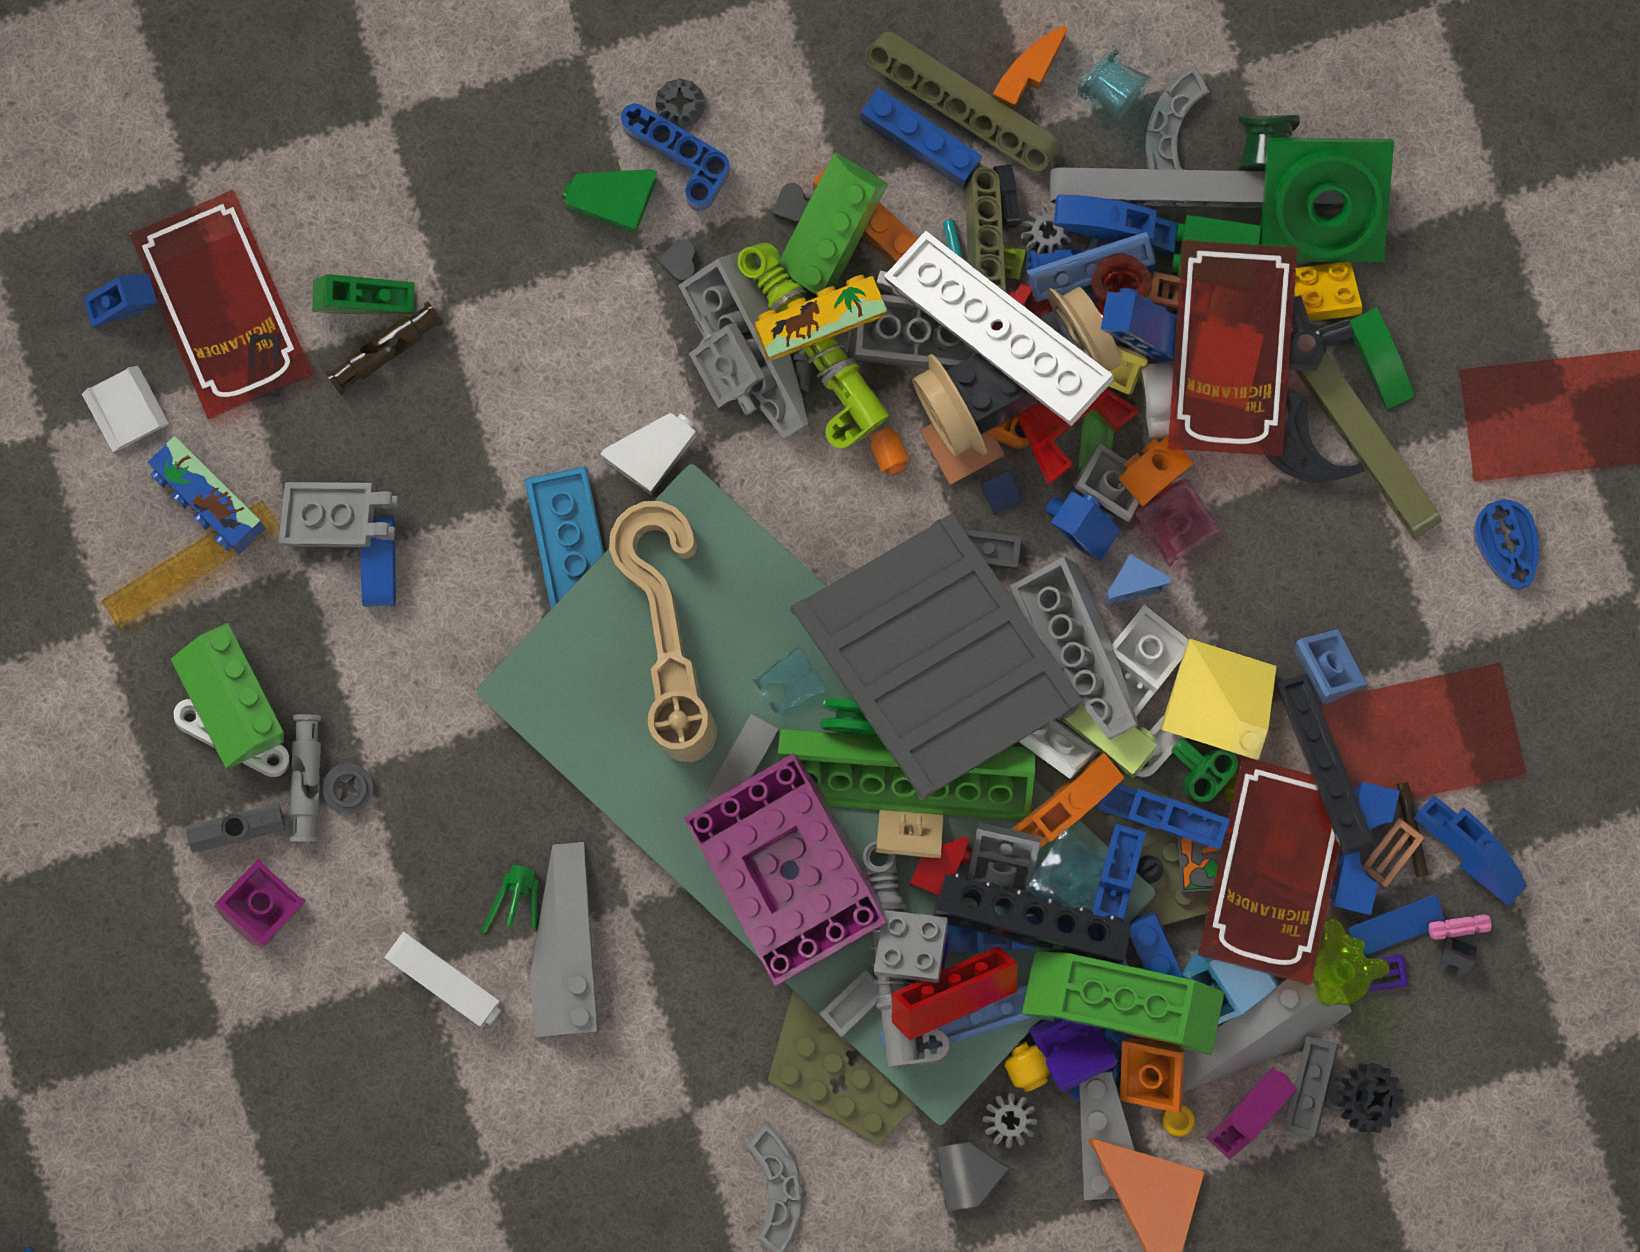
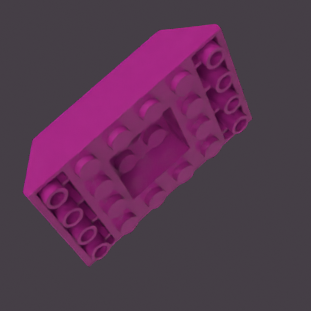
[684,753,887,986]

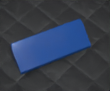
[1345,894,1445,959]

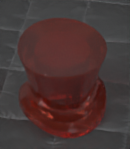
[1091,254,1152,318]

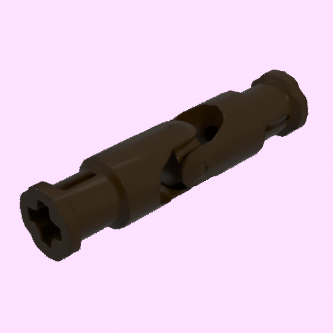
[325,301,444,395]

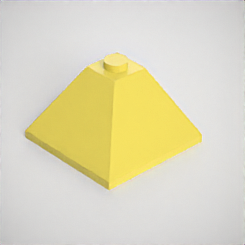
[1160,639,1277,760]

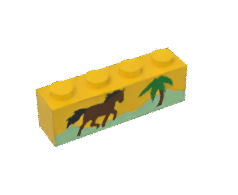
[754,275,887,362]

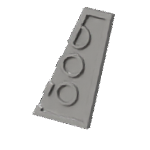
[1079,1069,1135,1200]

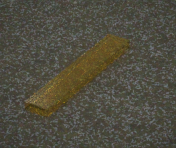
[102,500,280,629]

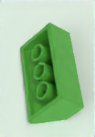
[779,152,888,294]
[171,623,284,770]

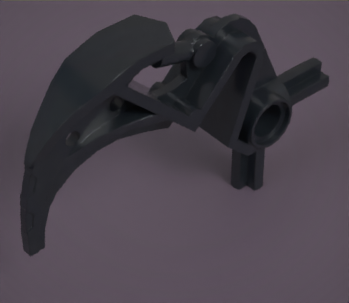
[1252,295,1365,483]

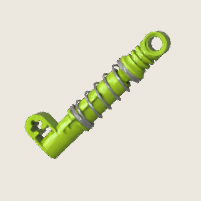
[737,243,890,448]

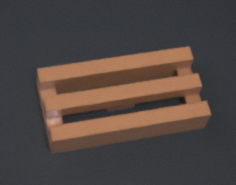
[1362,817,1426,888]

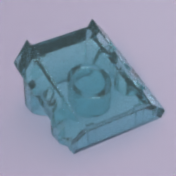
[1024,830,1104,909]

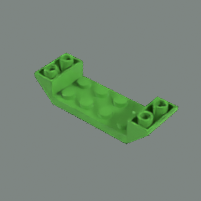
[1022,951,1224,1056]

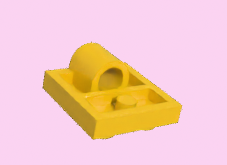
[1290,262,1362,321]

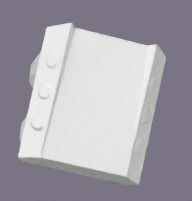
[82,366,169,452]

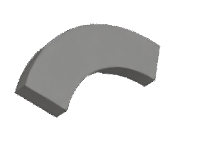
[1145,65,1210,170]
[746,1122,801,1252]

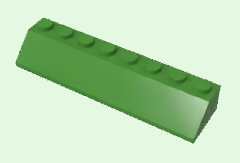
[777,729,1035,821]

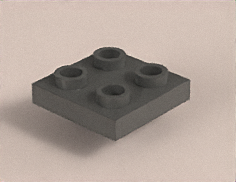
[968,822,1042,894]

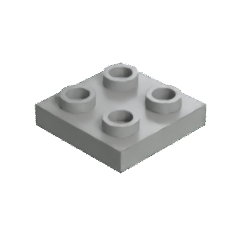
[874,910,949,983]

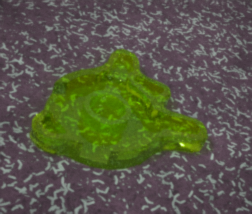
[1310,919,1389,1007]

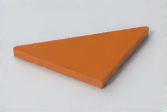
[1089,1138,1204,1252]

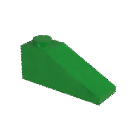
[312,274,414,314]

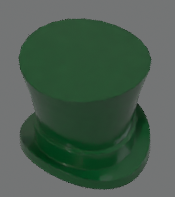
[1238,115,1300,171]

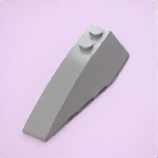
[678,251,808,439]
[1010,557,1138,740]
[530,842,599,1038]
[1182,958,1352,1092]

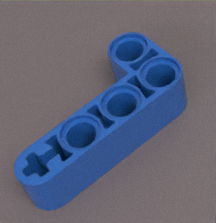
[621,104,730,211]

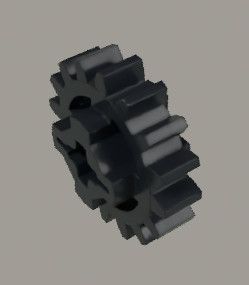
[1337,1063,1403,1133]

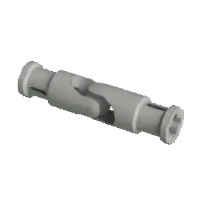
[290,714,321,843]

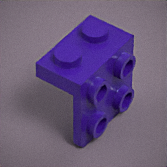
[1029,1018,1117,1091]

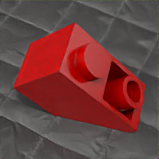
[910,836,973,896]

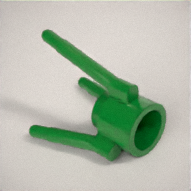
[481,865,540,934]

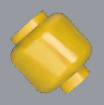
[1004,1041,1051,1092]

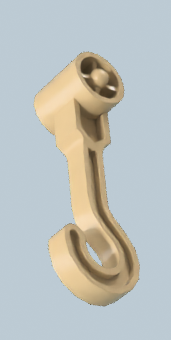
[609,501,717,762]

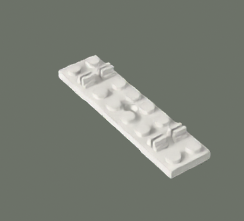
[884,231,1114,426]

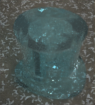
[1078,48,1152,123]

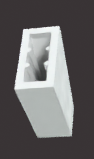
[600,412,697,496]

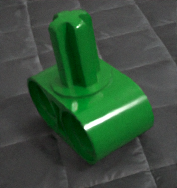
[1171,738,1238,802]

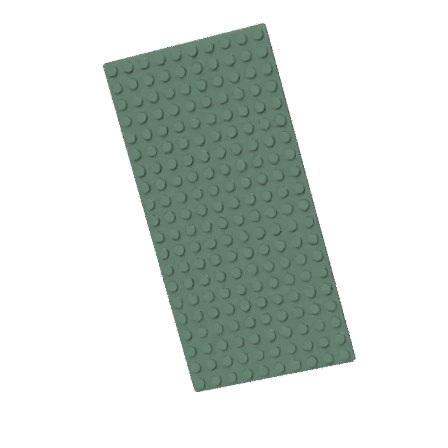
[476,464,1155,1125]

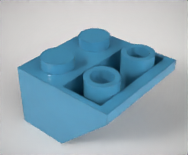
[1183,933,1278,1024]

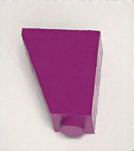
[1206,1067,1297,1160]

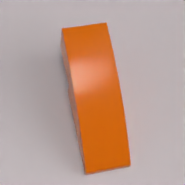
[992,26,1068,110]

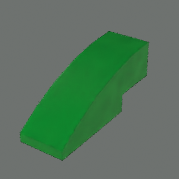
[1350,307,1415,411]

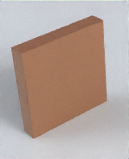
[920,424,1005,486]

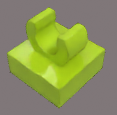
[988,245,1026,282]

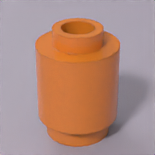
[869,427,910,476]

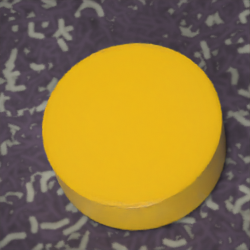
[1162,1105,1195,1137]

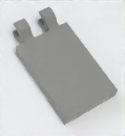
[279,482,399,547]

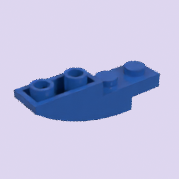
[1053,194,1177,256]
[1413,796,1527,906]

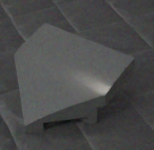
[938,1142,1011,1211]

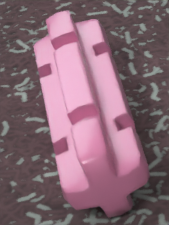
[1429,914,1492,940]

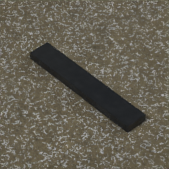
[1276,673,1374,856]

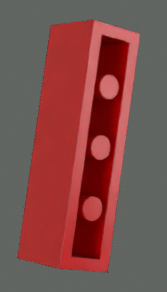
[891,946,1017,1040]

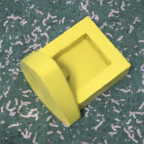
[1108,347,1148,394]

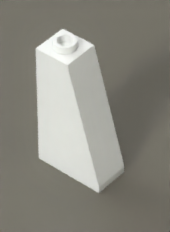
[384,931,502,1028]

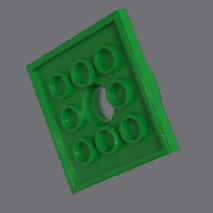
[1259,138,1394,262]

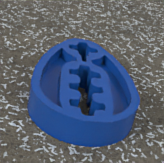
[1474,500,1539,590]

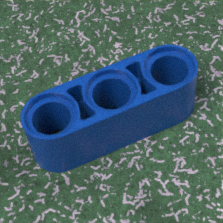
[361,515,396,607]

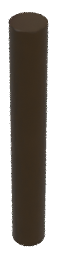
[1396,782,1429,877]

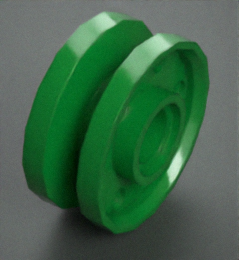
[820,698,878,736]

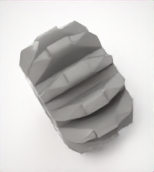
[1021,206,1073,254]
[983,1093,1037,1148]

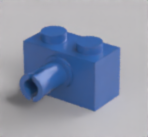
[1046,492,1121,561]

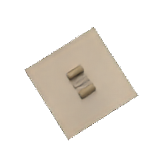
[876,810,943,858]

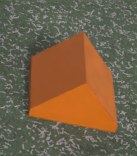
[1120,1037,1184,1113]

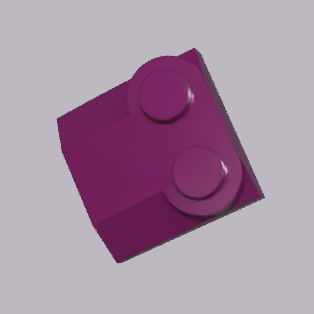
[214,859,306,949]

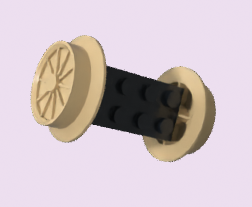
[912,287,1122,457]

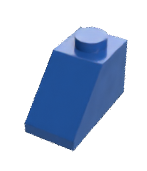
[83,274,157,327]

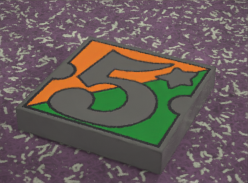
[1177,825,1246,893]

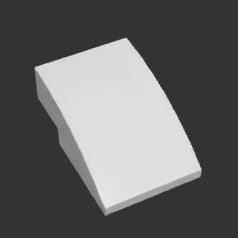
[1112,605,1188,716]

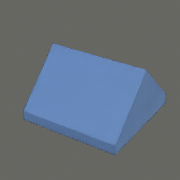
[1104,554,1171,606]
[1294,629,1367,706]

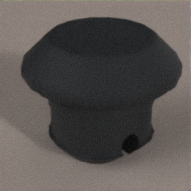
[1136,855,1163,884]

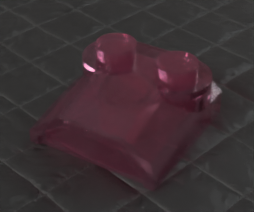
[1134,478,1221,567]

